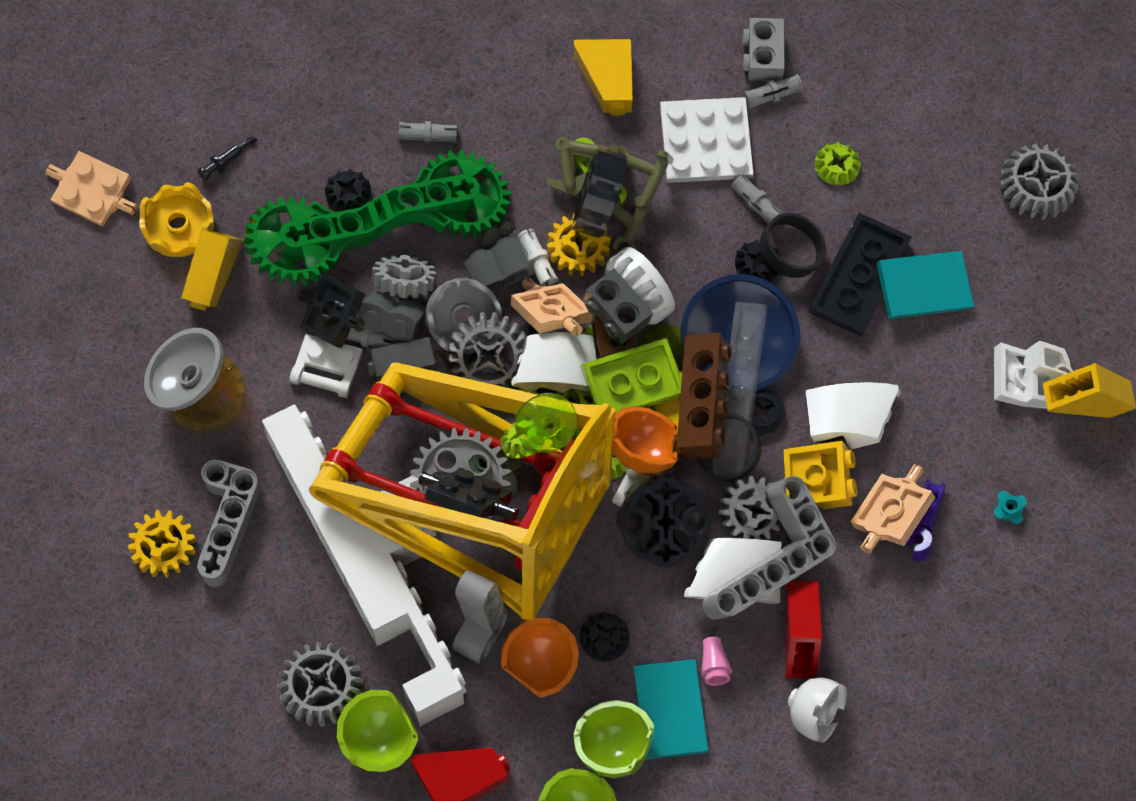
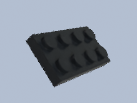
[808,213,912,337]

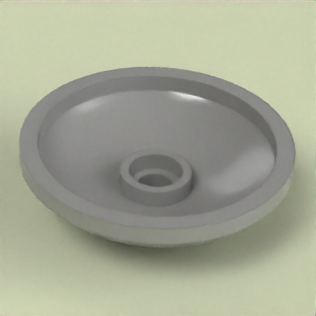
[144,328,224,411]

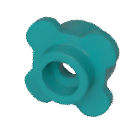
[993,491,1027,524]

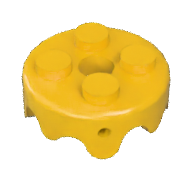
[139,182,215,257]

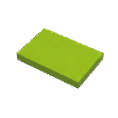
[581,338,682,413]

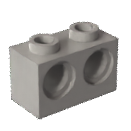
[742,18,785,81]

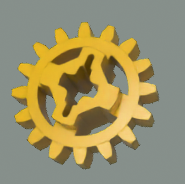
[547,213,611,276]
[128,510,197,578]

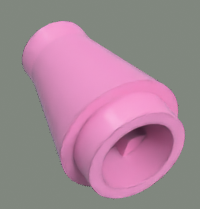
[701,637,732,686]

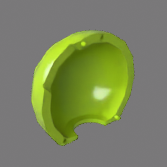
[337,690,418,772]
[573,700,654,779]
[538,768,617,801]

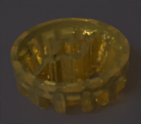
[167,356,246,435]

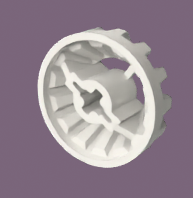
[604,247,675,325]

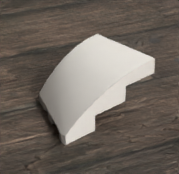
[511,332,596,393]
[994,341,1073,409]
[806,382,900,450]
[684,538,781,604]

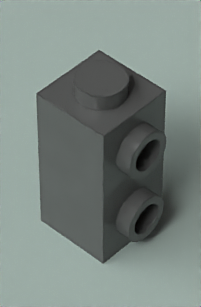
[367,337,436,382]

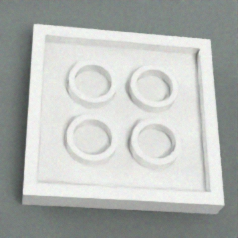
[660,97,753,183]

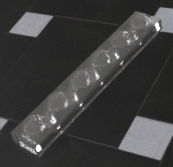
[711,302,767,484]

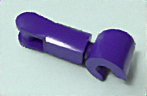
[906,479,946,562]

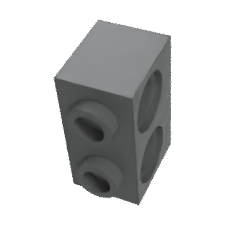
[583,268,653,344]

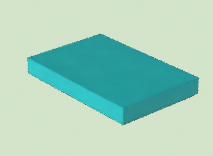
[876,251,974,319]
[633,659,708,760]

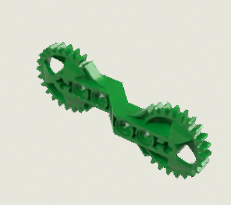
[243,150,511,287]

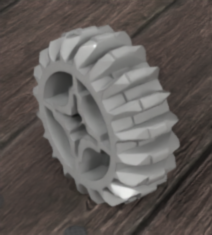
[1000,143,1079,220]
[448,312,526,388]
[278,642,363,727]

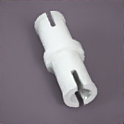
[517,228,558,286]

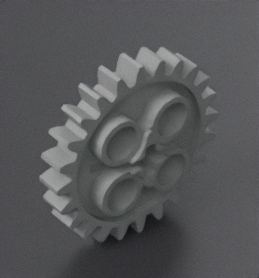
[410,428,511,520]

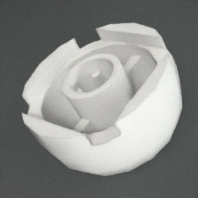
[788,677,847,743]

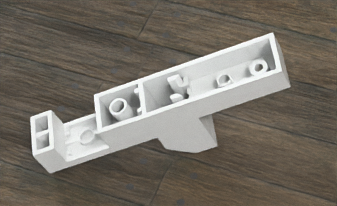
[262,404,466,727]

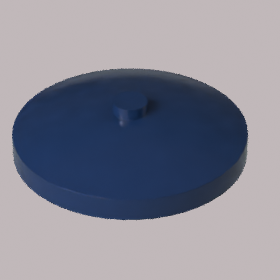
[680,274,800,394]

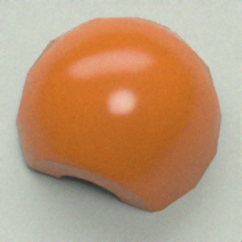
[612,406,677,475]
[499,617,579,698]

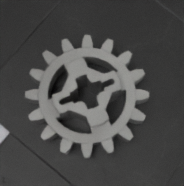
[371,255,437,298]
[718,476,780,540]

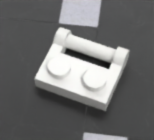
[289,334,363,399]

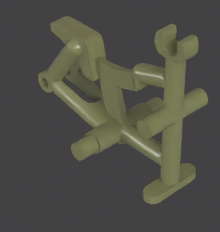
[546,137,674,251]

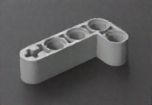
[197,459,260,587]
[452,570,507,665]

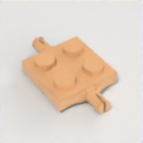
[45,151,138,227]
[511,278,592,337]
[850,464,935,554]

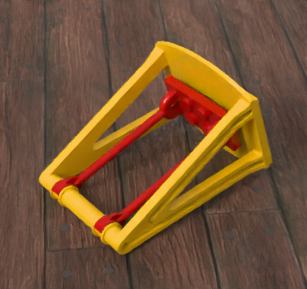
[309,362,616,622]

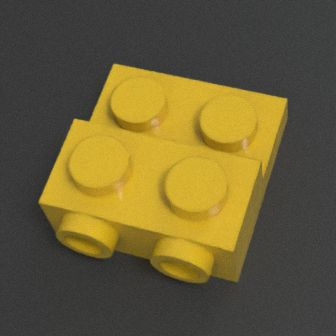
[784,441,857,510]

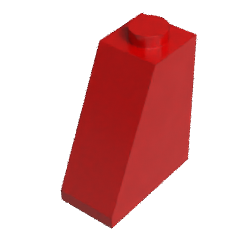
[785,580,822,679]
[410,747,511,801]

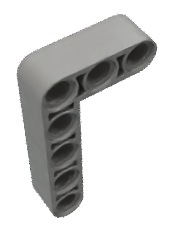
[703,476,836,620]

